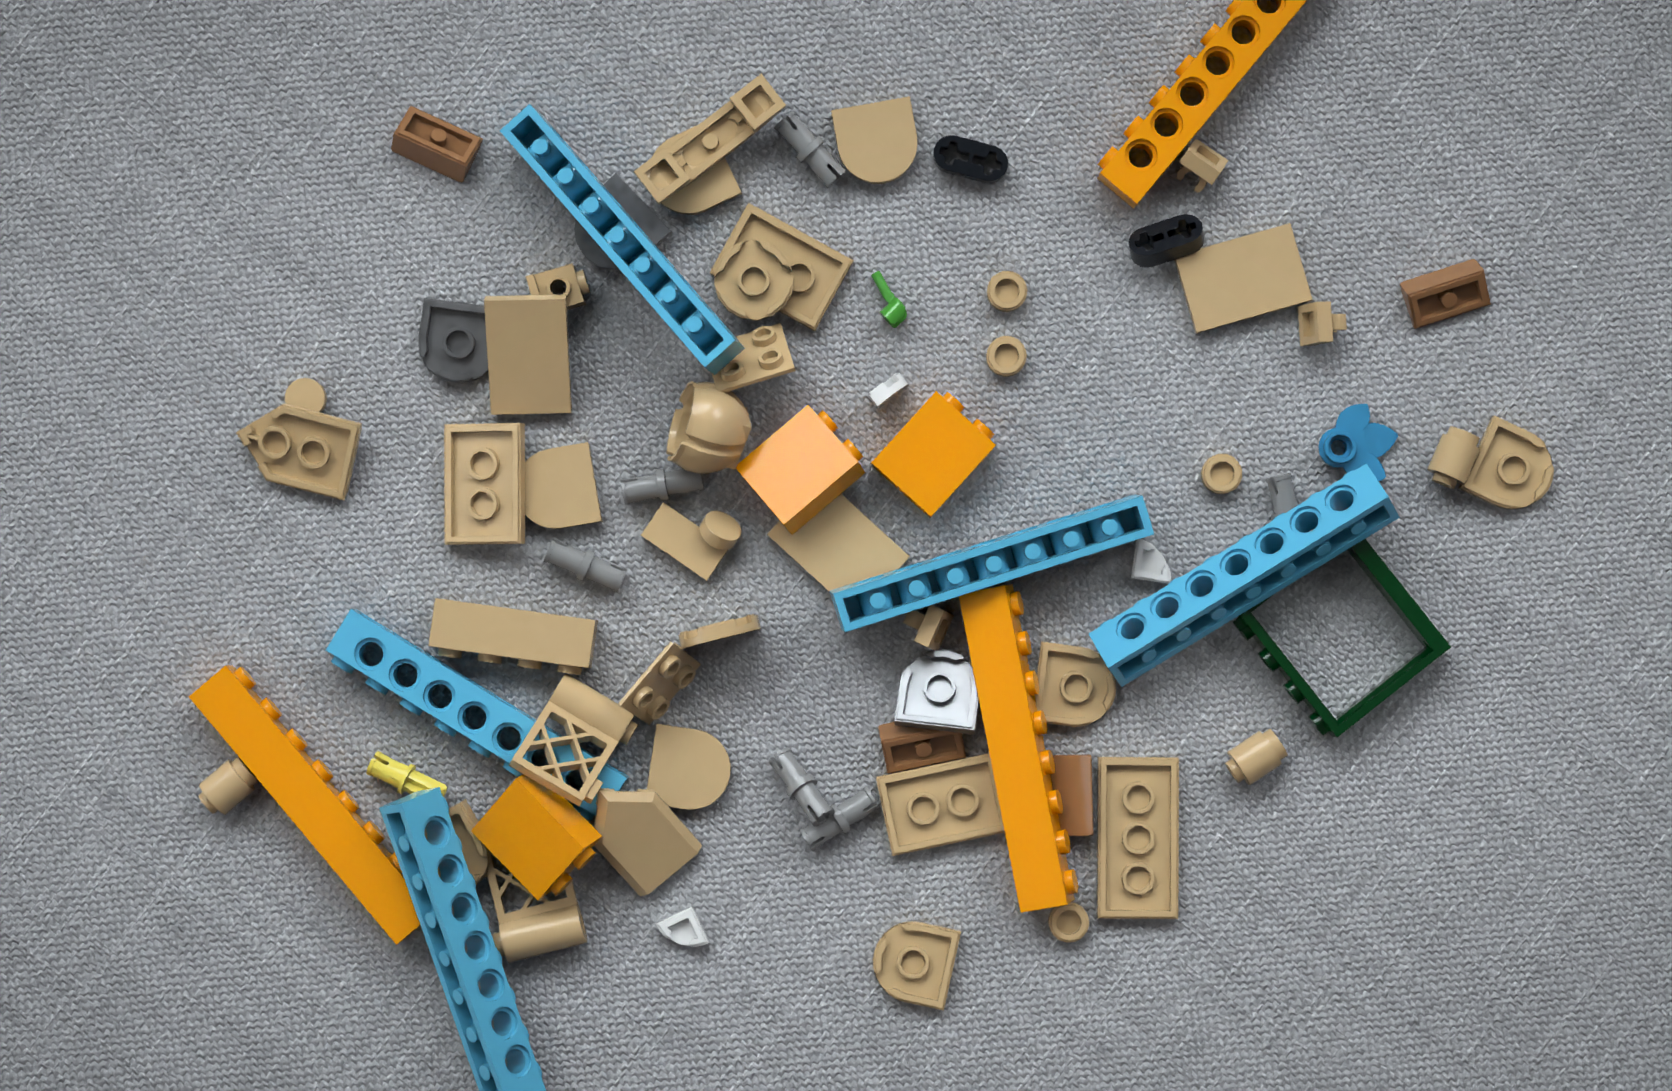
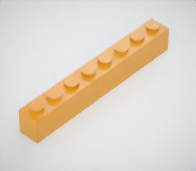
[959,584,1078,913]
[189,665,421,945]

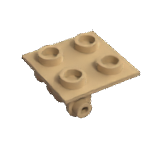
[712,323,796,393]
[618,641,701,725]

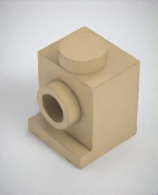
[525,263,590,310]

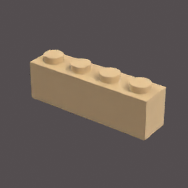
[428,598,598,675]

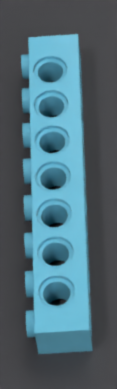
[500,104,745,375]
[1089,464,1400,687]
[829,494,1154,632]
[326,609,629,821]
[379,787,546,1091]

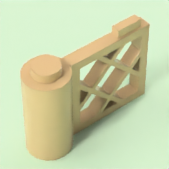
[509,674,638,807]
[482,853,587,963]

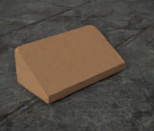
[391,106,483,183]
[1400,259,1491,329]
[878,722,966,774]
[1050,754,1093,836]

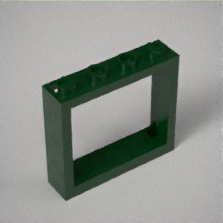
[1233,539,1451,737]

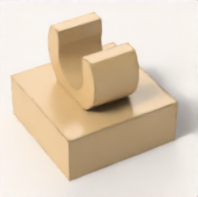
[1177,138,1228,193]
[1297,301,1347,346]
[903,605,954,651]

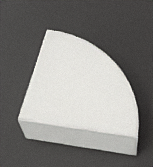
[869,373,908,409]
[1130,539,1171,584]
[656,906,709,947]

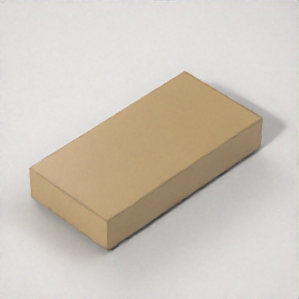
[641,502,728,581]

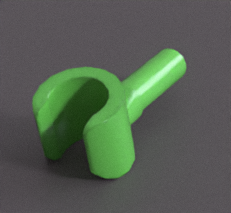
[871,271,907,328]

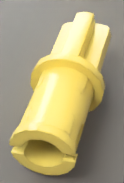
[366,751,447,797]

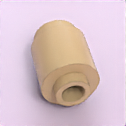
[1427,426,1480,489]
[1225,729,1288,786]
[198,757,259,815]

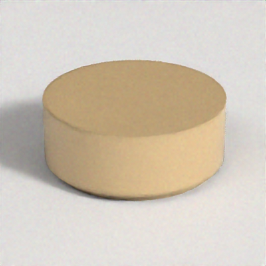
[987,271,1027,312]
[986,336,1027,377]
[285,378,327,413]
[1201,454,1242,494]
[699,511,741,550]
[1048,902,1089,943]

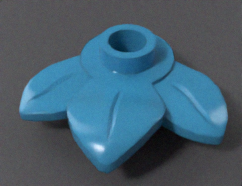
[1318,404,1398,481]

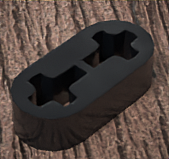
[933,135,1008,184]
[1129,214,1204,268]

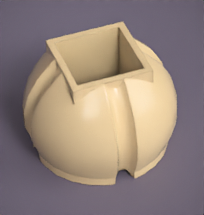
[666,381,752,474]

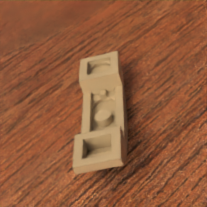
[634,73,786,204]

